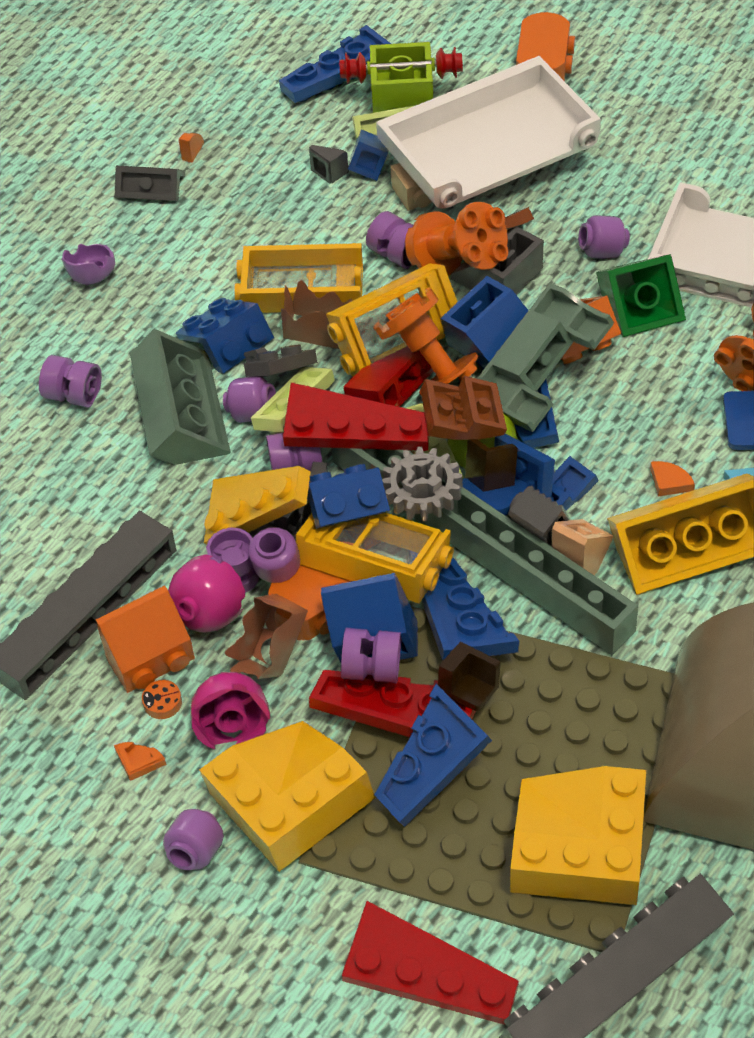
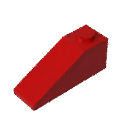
[343,346,434,407]

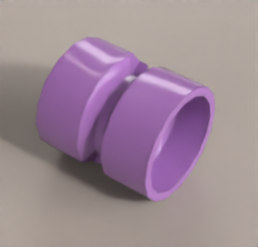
[366,211,413,269]
[39,355,102,408]
[266,433,322,471]
[206,527,259,593]
[341,628,401,683]

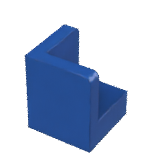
[348,129,389,181]

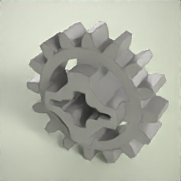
[382,447,463,521]

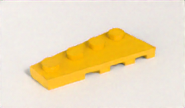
[204,466,311,544]

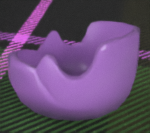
[61,244,115,285]

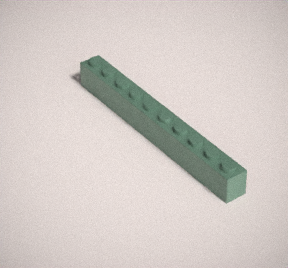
[331,448,638,655]

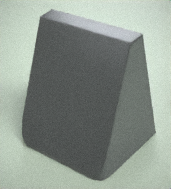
[309,145,349,183]

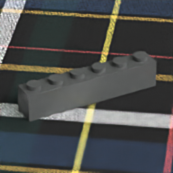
[0,510,177,701]
[499,873,734,1038]

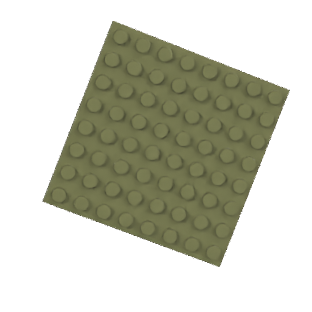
[298,606,674,952]

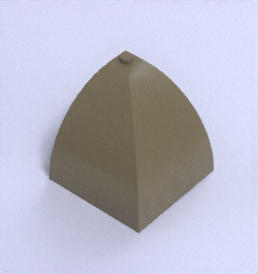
[643,602,754,850]

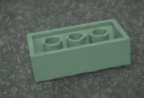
[130,328,231,465]

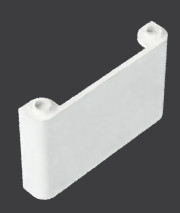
[376,56,601,209]
[648,182,754,308]

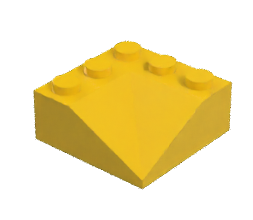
[199,721,375,872]
[510,766,646,905]

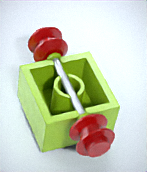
[339,42,463,113]

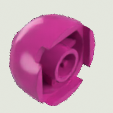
[168,554,245,633]
[191,672,270,749]

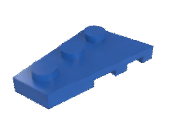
[374,684,492,827]

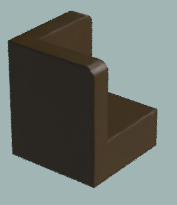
[465,439,518,492]
[438,641,500,711]

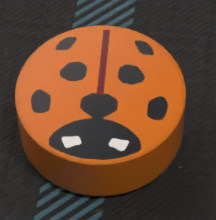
[142,680,182,719]

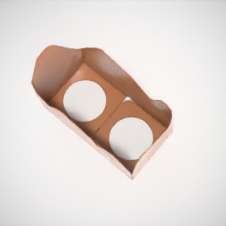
[281,280,352,349]
[224,594,308,680]

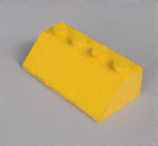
[607,473,754,595]

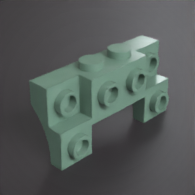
[477,283,614,432]

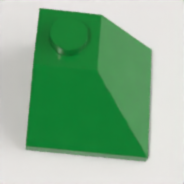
[596,254,686,337]

